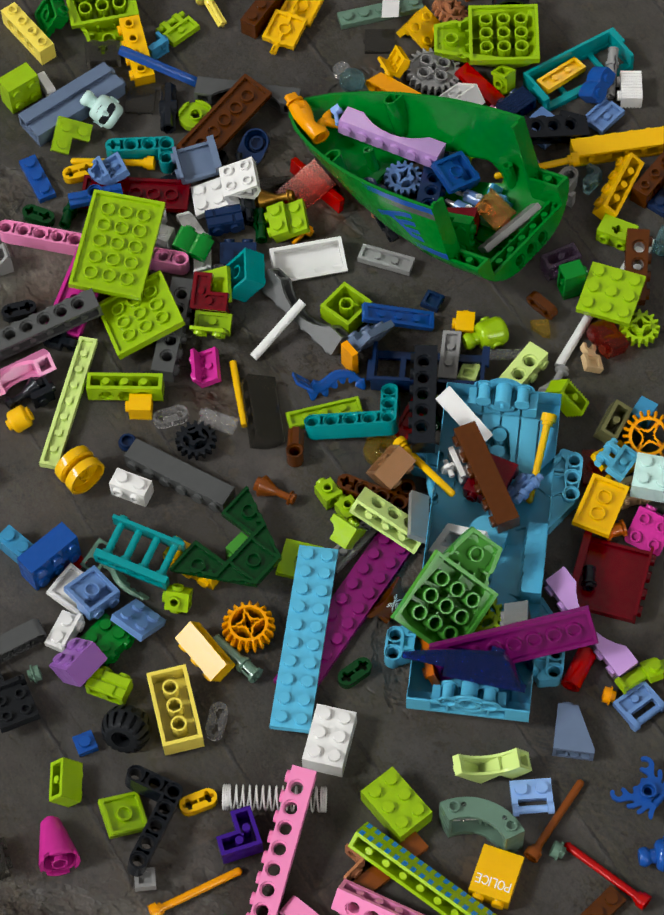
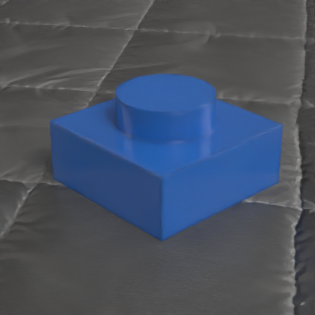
[72,730,99,757]

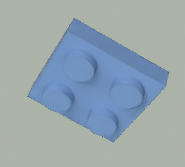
[110,599,166,642]

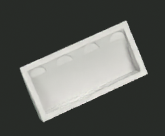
[269,236,348,282]

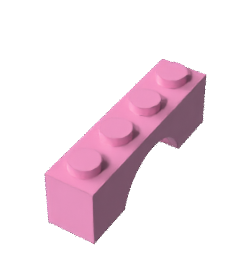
[0,348,57,396]

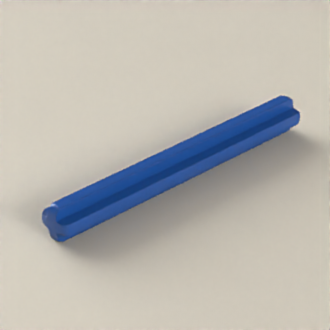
[118,45,197,87]

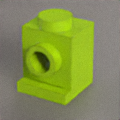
[491,64,516,95]
[314,477,343,510]
[334,494,360,522]

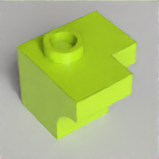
[330,513,367,550]

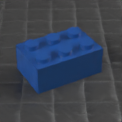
[17,522,82,591]

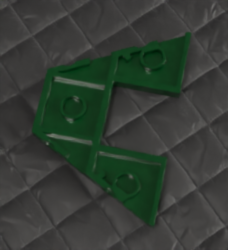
[170,486,282,587]

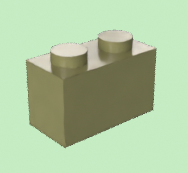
[593,399,633,444]

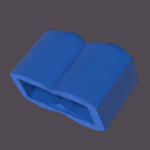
[578,66,616,104]

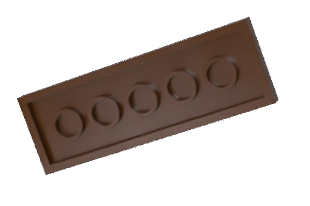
[176,74,272,153]

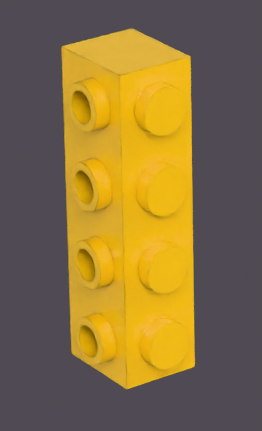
[116,14,156,87]
[592,152,645,220]

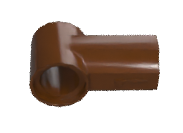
[286,426,305,467]

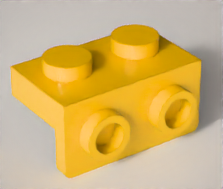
[377,45,410,79]

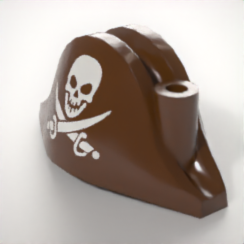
[366,576,405,624]

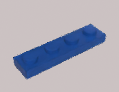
[362,302,434,332]

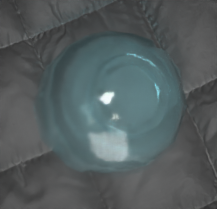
[339,68,366,92]

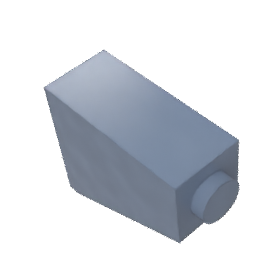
[552,702,595,761]

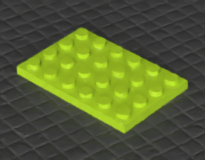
[68,189,166,301]

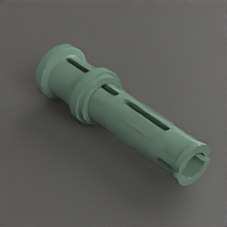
[213,634,263,683]

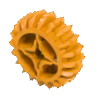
[622,410,664,457]
[222,601,276,654]

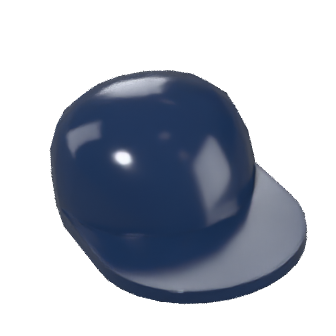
[237,128,270,165]

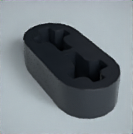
[1,300,37,323]

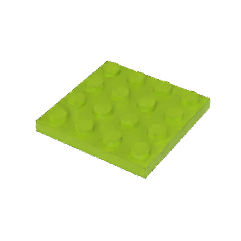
[98,270,186,360]

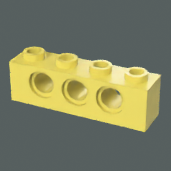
[1,2,56,65]

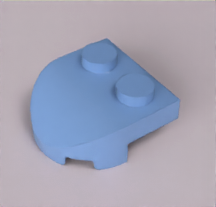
[88,151,130,186]

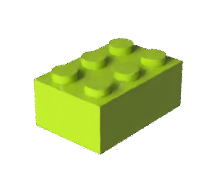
[360,766,433,844]

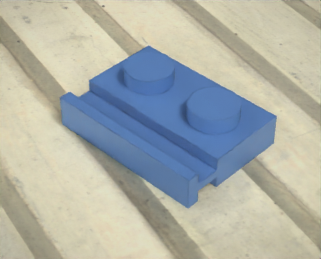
[586,97,625,135]

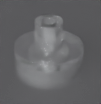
[333,61,351,80]

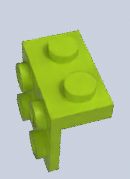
[189,310,233,339]

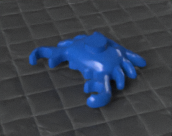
[610,756,664,820]

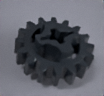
[175,420,217,460]

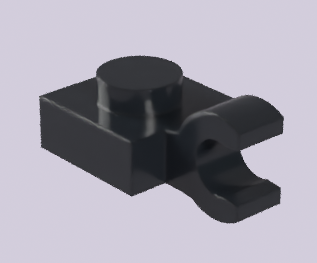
[43,332,77,352]

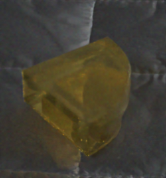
[530,319,550,338]

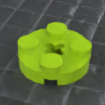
[179,100,212,131]

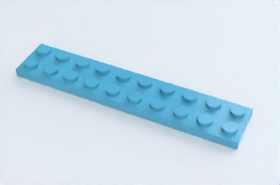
[269,545,338,734]

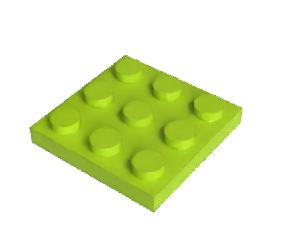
[576,261,646,327]

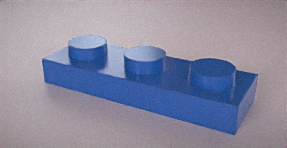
[19,154,56,204]

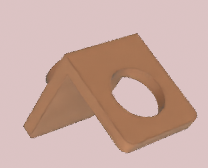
[343,843,365,881]

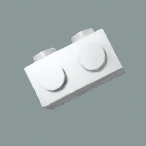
[109,468,154,507]

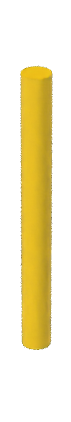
[229,360,248,428]

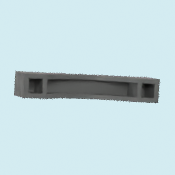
[194,76,301,115]
[261,268,349,355]

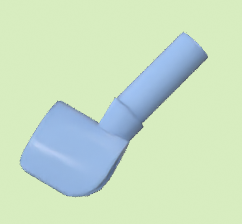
[330,103,344,126]

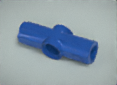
[68,183,123,209]

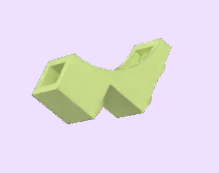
[452,748,532,784]

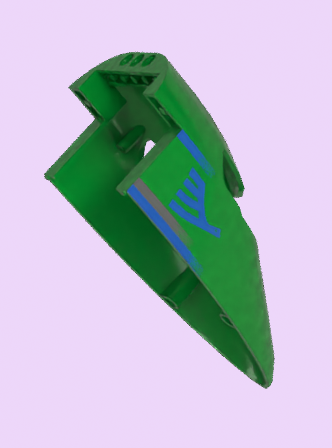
[288,91,569,282]

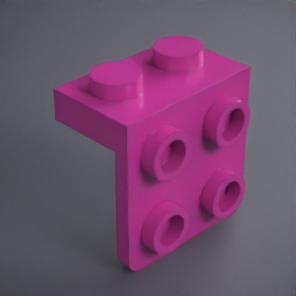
[624,504,664,557]

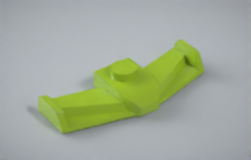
[614,657,664,695]

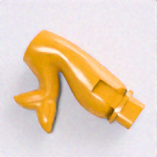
[284,92,338,145]

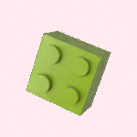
[0,62,42,114]
[320,281,373,334]

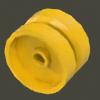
[54,445,105,495]

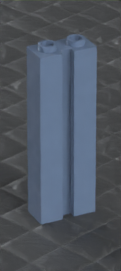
[18,62,126,147]

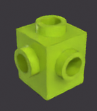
[162,583,193,614]

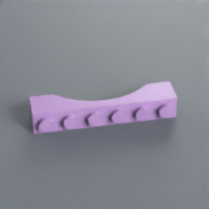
[338,107,446,168]
[544,567,638,678]

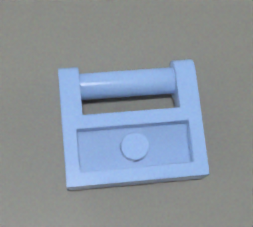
[509,778,555,817]

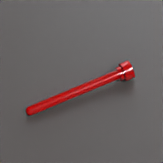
[564,842,652,910]

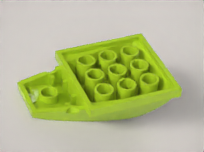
[66,0,139,59]
[434,4,540,68]

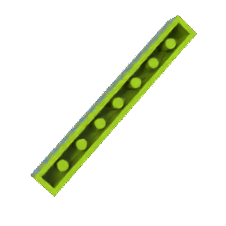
[348,822,496,915]

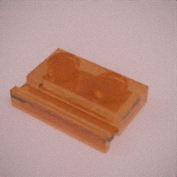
[475,188,517,231]

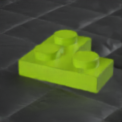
[50,116,93,155]

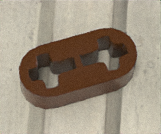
[526,291,558,320]

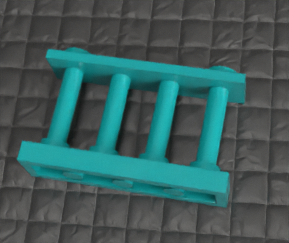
[93,514,186,590]

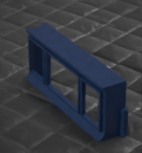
[366,341,490,394]

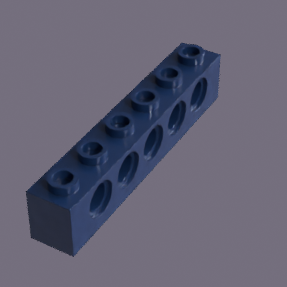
[416,153,448,206]

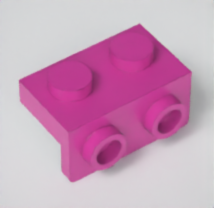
[189,347,221,388]

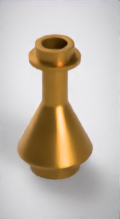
[254,189,295,209]

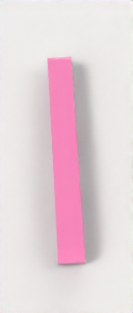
[0,220,190,275]

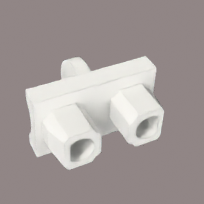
[440,446,468,485]

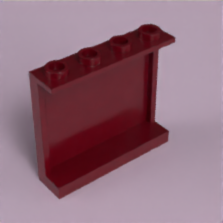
[572,530,656,624]

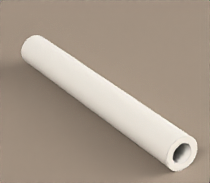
[250,299,306,361]
[554,315,594,367]

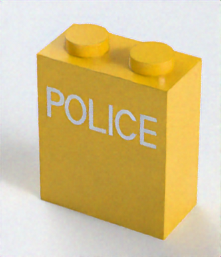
[468,844,524,910]

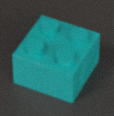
[225,248,266,302]

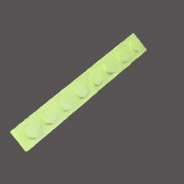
[39,336,98,469]

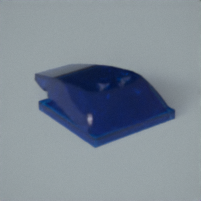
[401,646,527,693]

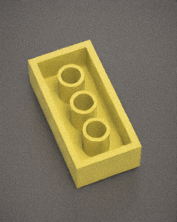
[146,664,205,756]

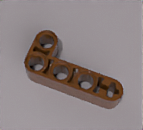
[337,474,415,514]

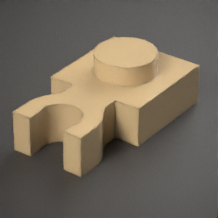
[580,342,604,374]

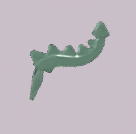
[80,538,150,601]

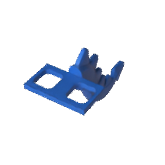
[292,369,366,401]

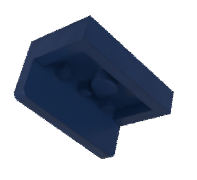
[220,239,257,265]

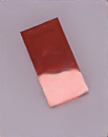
[581,449,602,486]

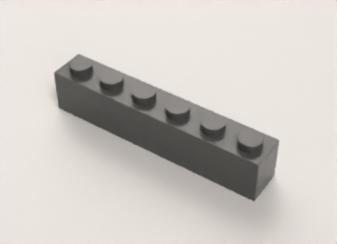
[124,438,236,513]

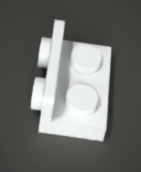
[44,610,85,653]

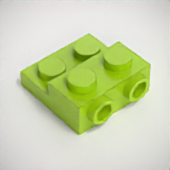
[264,198,310,243]

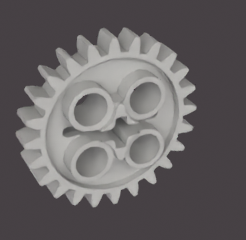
[405,47,460,96]

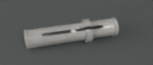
[605,46,619,99]

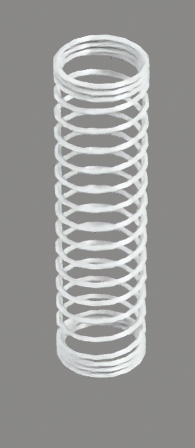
[222,784,327,813]

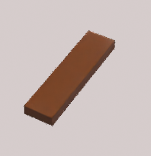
[353,831,429,892]

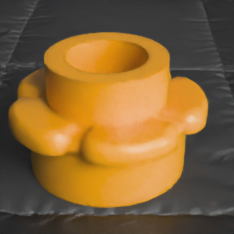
[601,686,617,705]

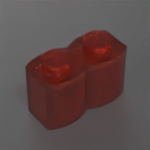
[586,320,629,359]

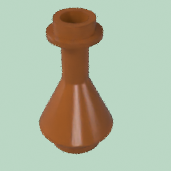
[253,475,297,505]

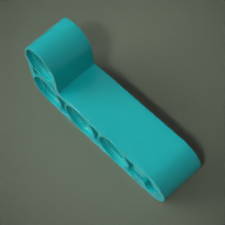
[105,136,176,174]

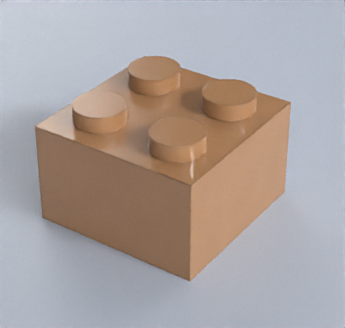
[366,444,416,490]

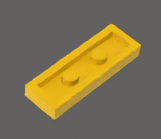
[536,56,586,95]

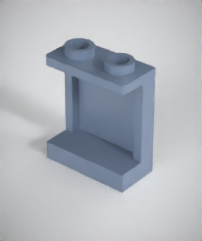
[170,135,222,185]

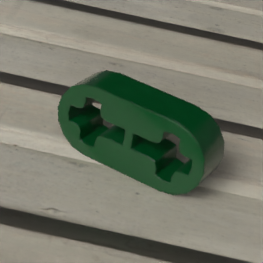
[22,204,55,227]
[338,657,372,689]

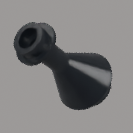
[4,377,45,410]

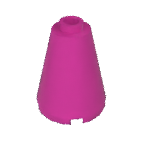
[38,816,81,876]

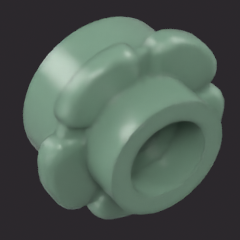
[27,665,43,684]
[549,840,566,860]

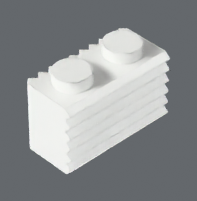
[616,70,643,108]

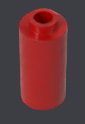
[561,646,596,692]

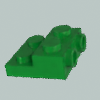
[34,0,69,38]
[448,212,477,252]
[80,613,135,667]

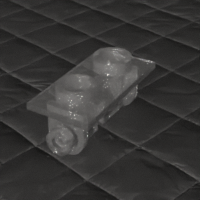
[198,407,240,435]

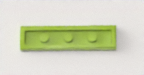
[285,396,363,429]

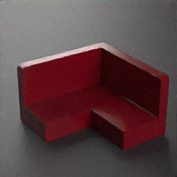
[190,271,230,314]

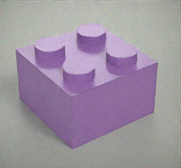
[49,637,108,687]

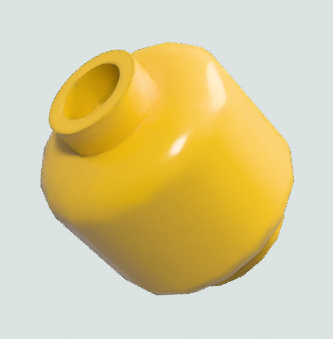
[5,405,35,433]

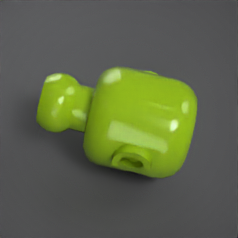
[462,316,509,350]

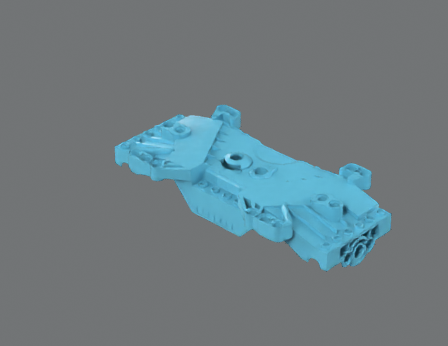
[384,378,583,723]

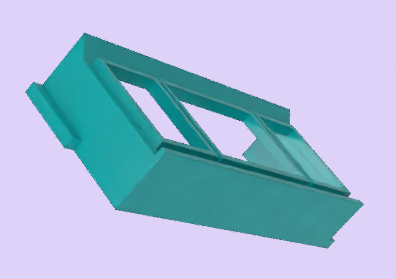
[523,27,634,112]

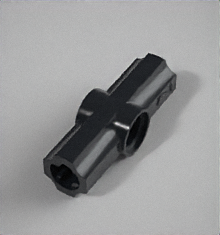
[159,82,178,134]

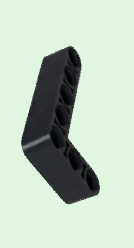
[125,765,183,877]

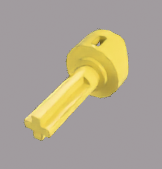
[195,0,227,28]

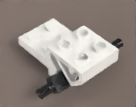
[191,152,261,222]

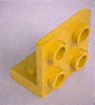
[396,5,441,51]

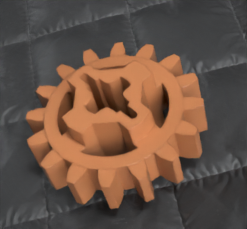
[431,0,468,22]

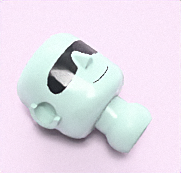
[80,90,123,129]

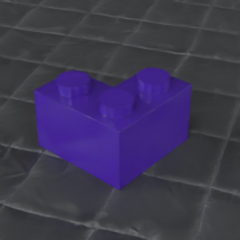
[216,805,264,864]

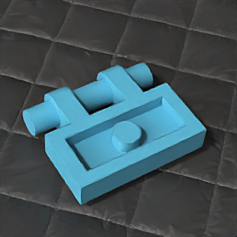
[594,438,637,482]

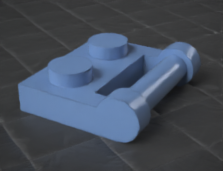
[612,681,664,732]

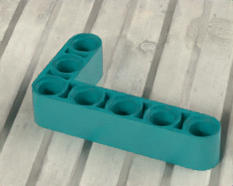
[304,383,400,440]

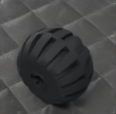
[101,704,152,753]

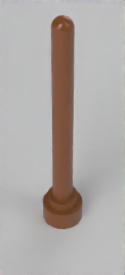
[523,779,584,863]

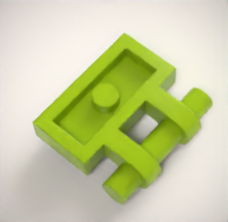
[155,11,200,47]

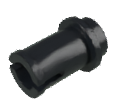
[581,565,597,591]

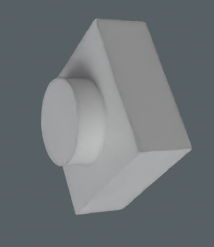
[134,867,156,892]

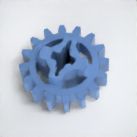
[383,160,422,198]

